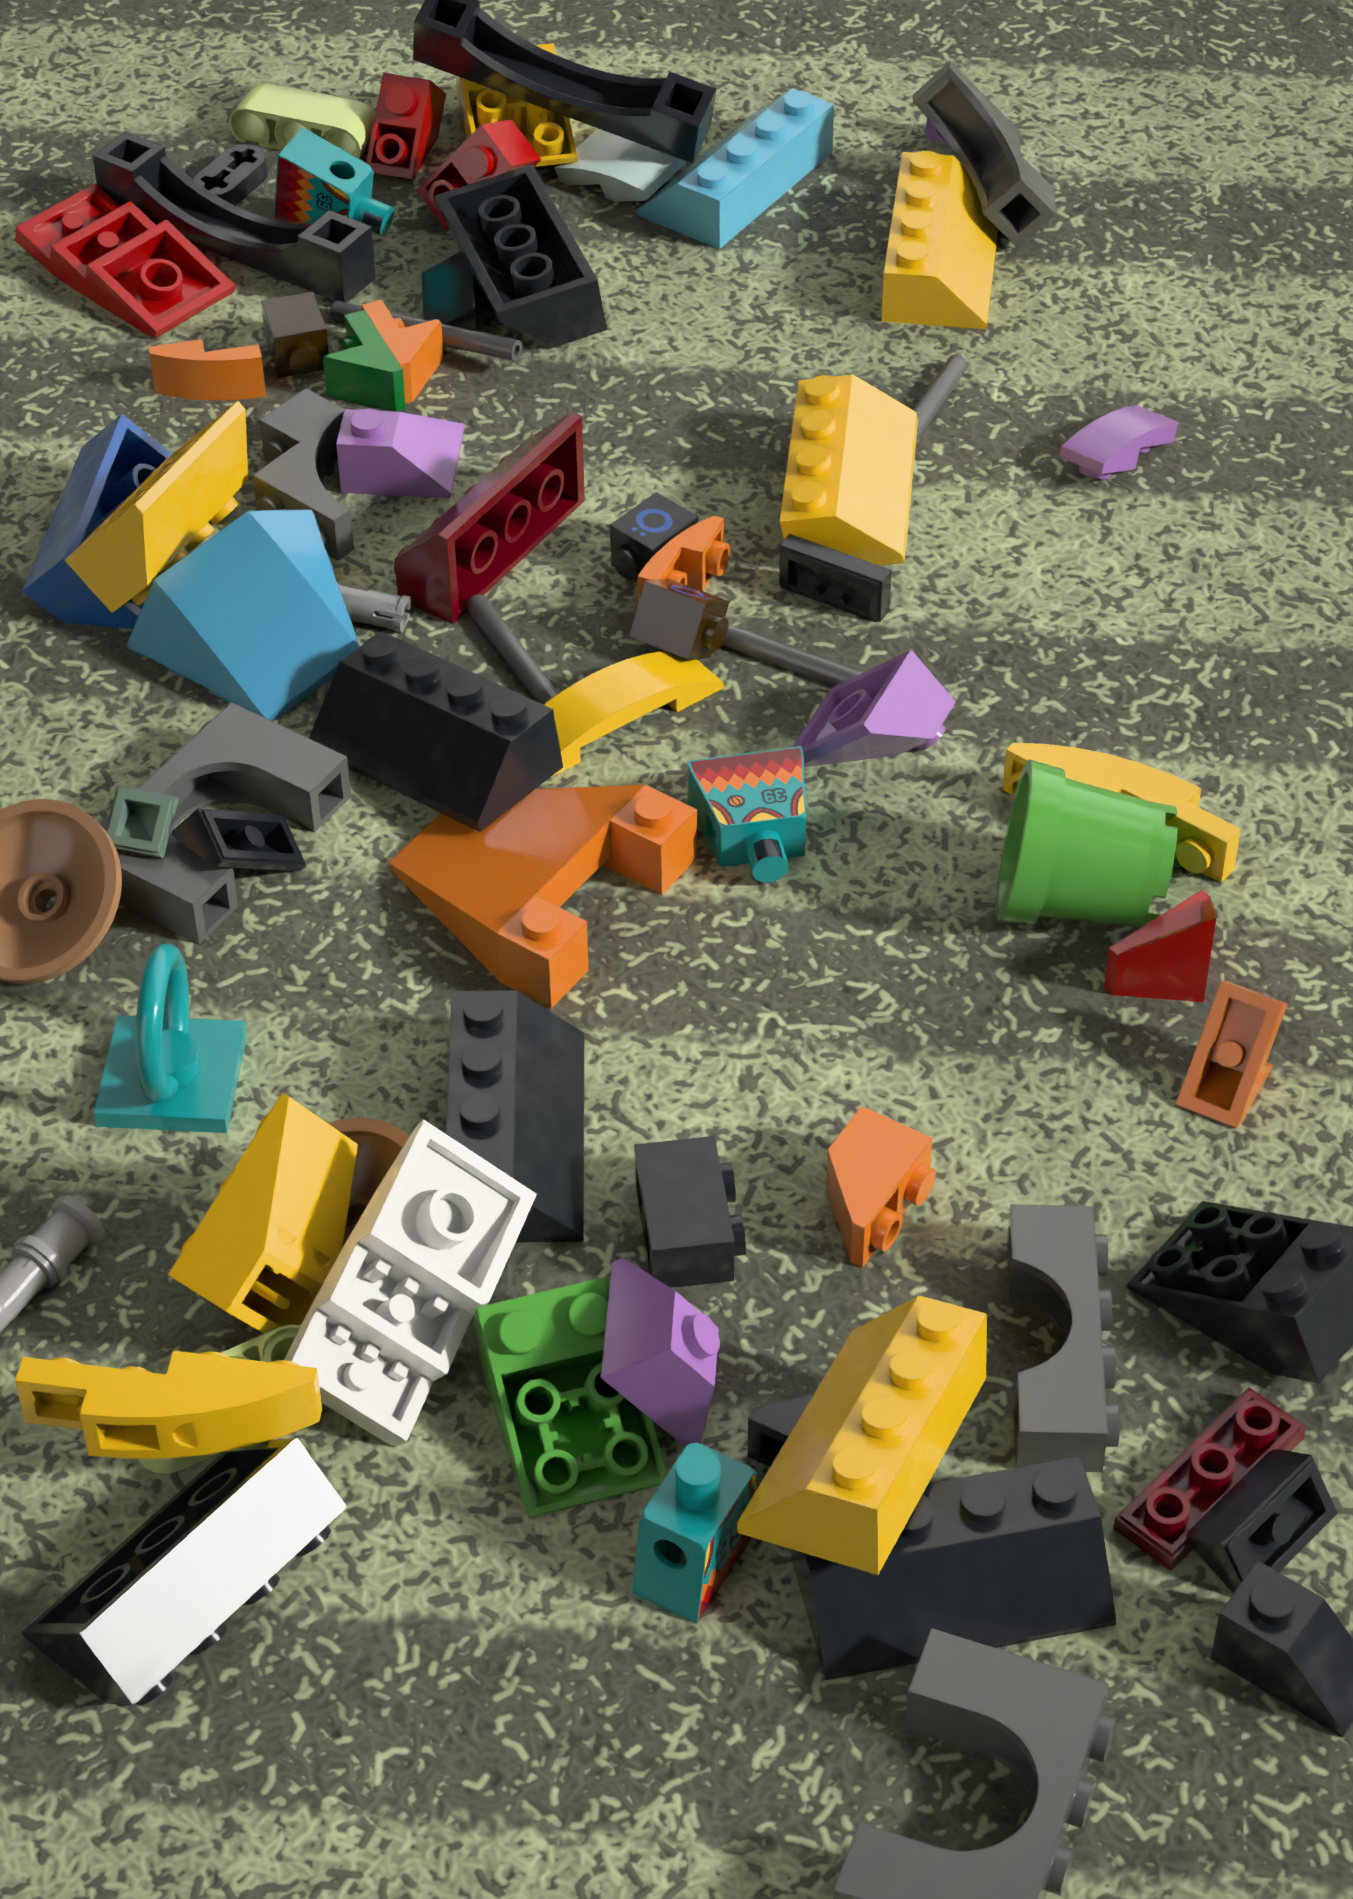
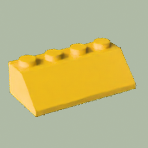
[881,151,998,329]
[780,374,918,566]
[65,401,248,613]
[737,1295,987,1575]

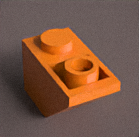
[826,1106,936,1268]

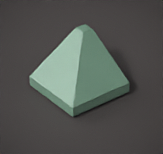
[106,786,179,859]

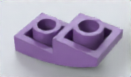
[1059,405,1178,479]

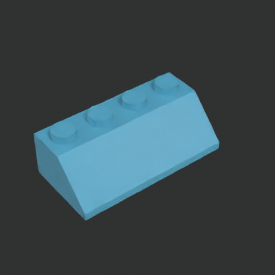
[636,88,834,249]

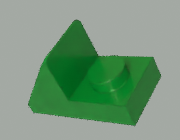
[323,310,406,412]

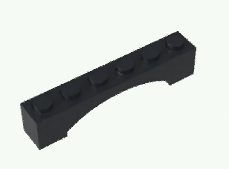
[413,0,717,164]
[93,131,376,303]

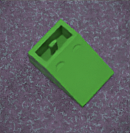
[471,1275,667,1518]

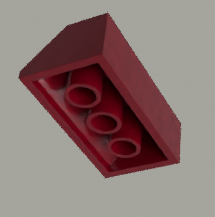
[394,412,585,624]

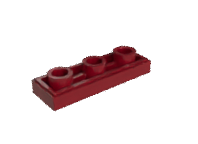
[1113,1387,1306,1571]

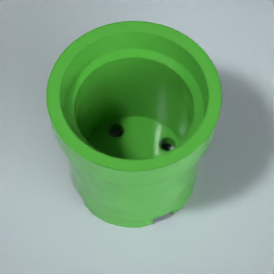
[996,759,1178,928]

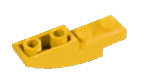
[1003,743,1241,883]
[15,1350,322,1459]

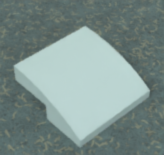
[555,129,687,202]

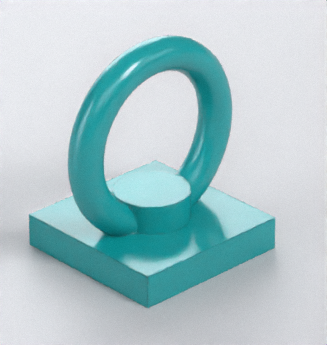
[94,943,247,1133]

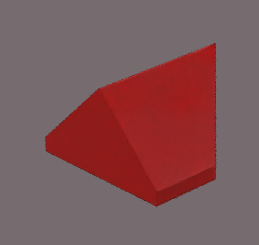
[1104,890,1217,1003]

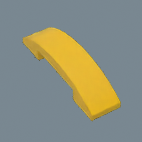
[544,651,724,777]

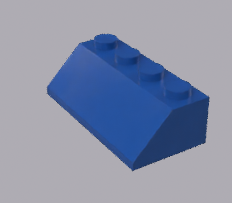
[22,414,172,629]

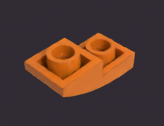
[148,339,266,400]
[637,515,730,602]

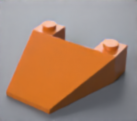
[388,785,697,1009]

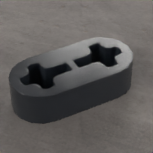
[193,144,268,206]

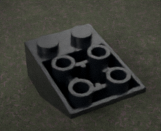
[1127,1201,1353,1384]

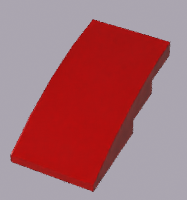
[15,183,235,339]

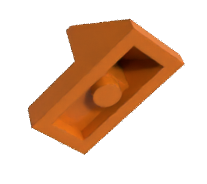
[361,300,444,403]
[1176,981,1288,1128]

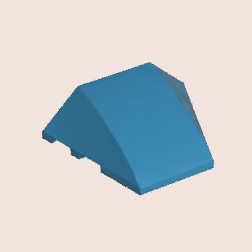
[126,510,360,721]

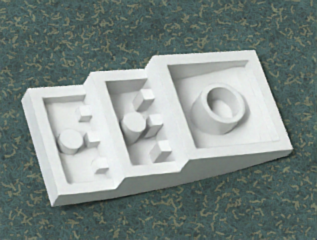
[284,1120,537,1447]

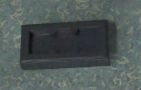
[779,534,892,623]

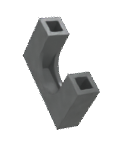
[100,702,351,944]
[833,1628,1117,1899]

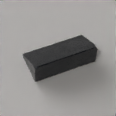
[422,251,477,331]
[171,808,306,871]
[1185,1449,1338,1593]

